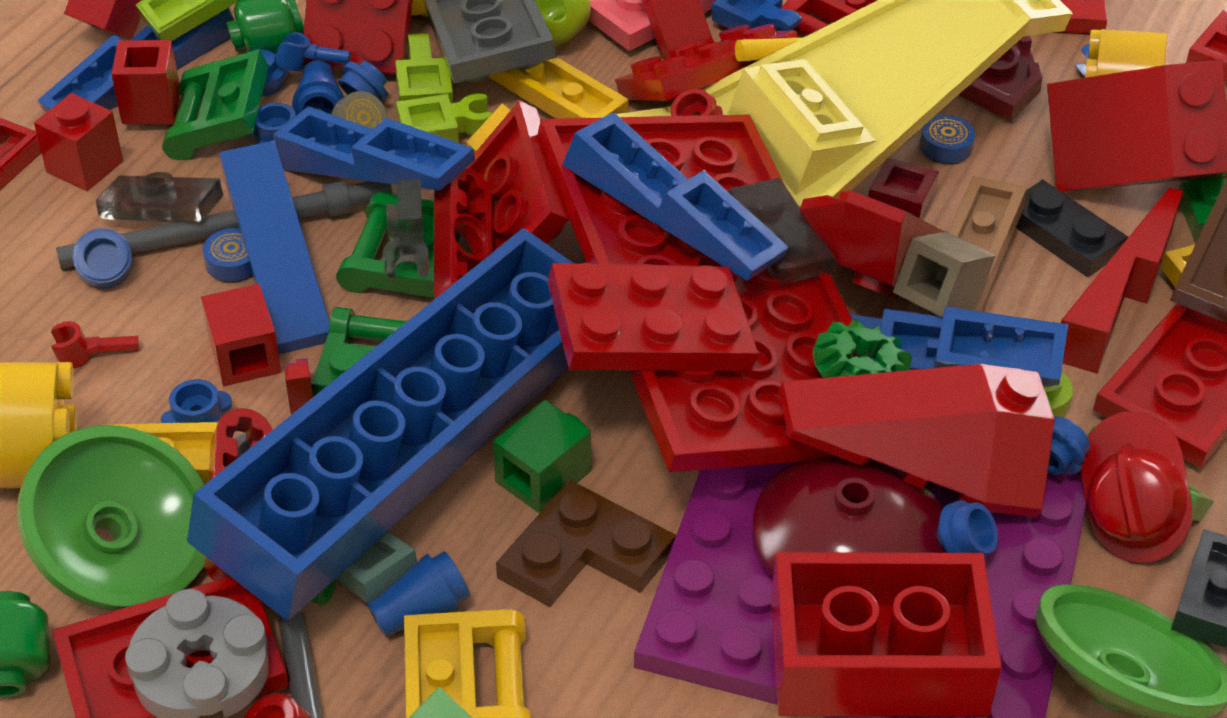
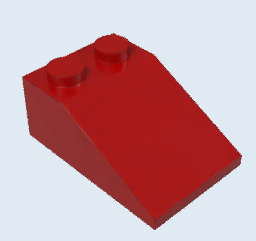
[1047,59,1227,192]

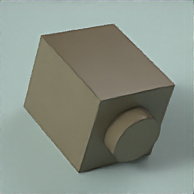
[893,231,996,317]

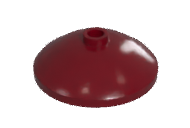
[752,456,946,578]

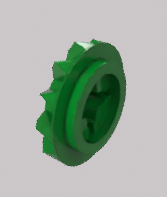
[813,318,912,378]

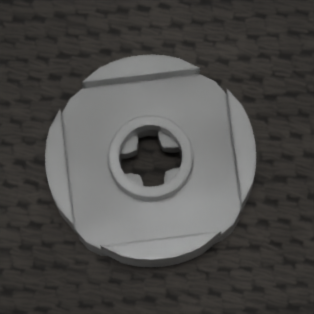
[125,589,269,718]

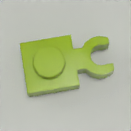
[396,94,493,143]

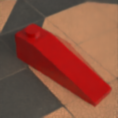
[778,364,1055,518]

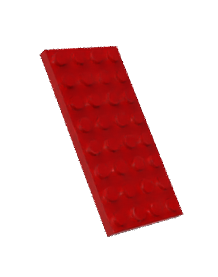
[538,114,873,472]

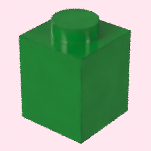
[493,400,591,514]

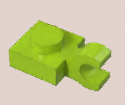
[395,33,453,103]

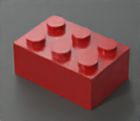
[771,552,1002,717]

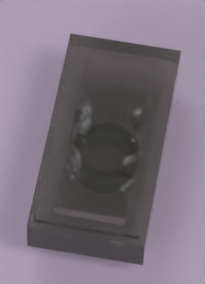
[95,172,224,223]

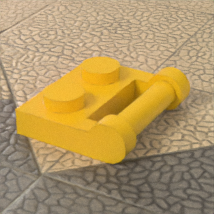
[404,609,532,718]

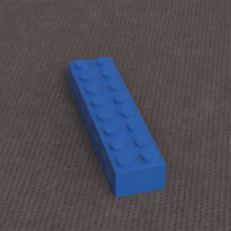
[187,228,574,621]

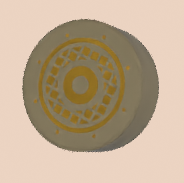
[332,91,388,129]

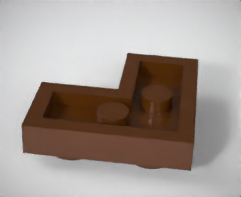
[496,480,676,607]

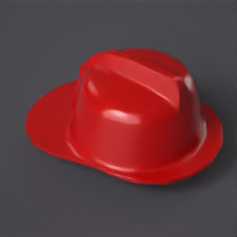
[1080,411,1193,563]

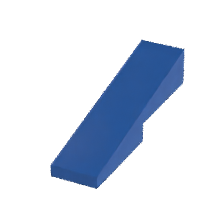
[37,8,234,112]
[273,106,475,191]
[562,112,789,281]
[219,140,330,354]

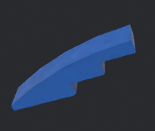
[850,307,1068,386]

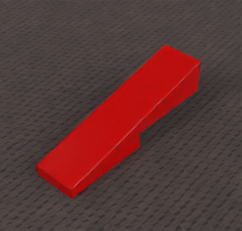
[1061,187,1183,374]

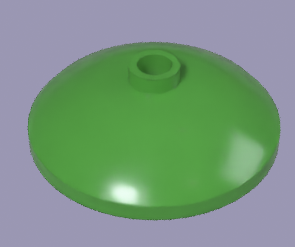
[17,425,205,611]
[1035,584,1227,718]

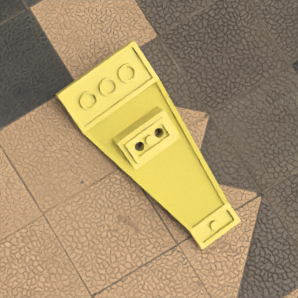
[594,0,1073,230]

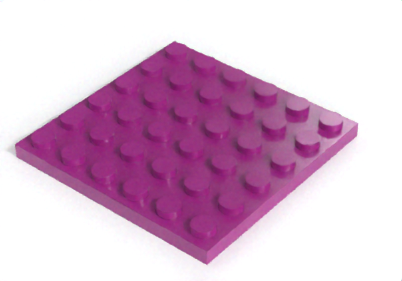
[634,462,1086,718]

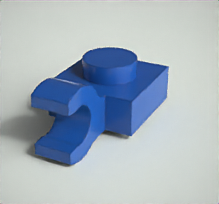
[712,0,802,31]

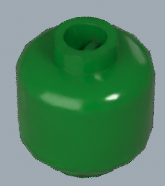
[226,0,304,54]
[0,591,50,698]

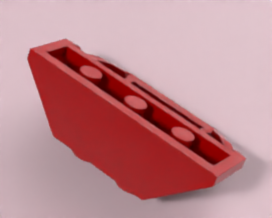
[799,190,945,299]

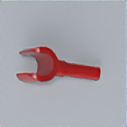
[51,321,139,369]

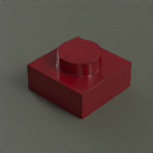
[868,157,939,219]

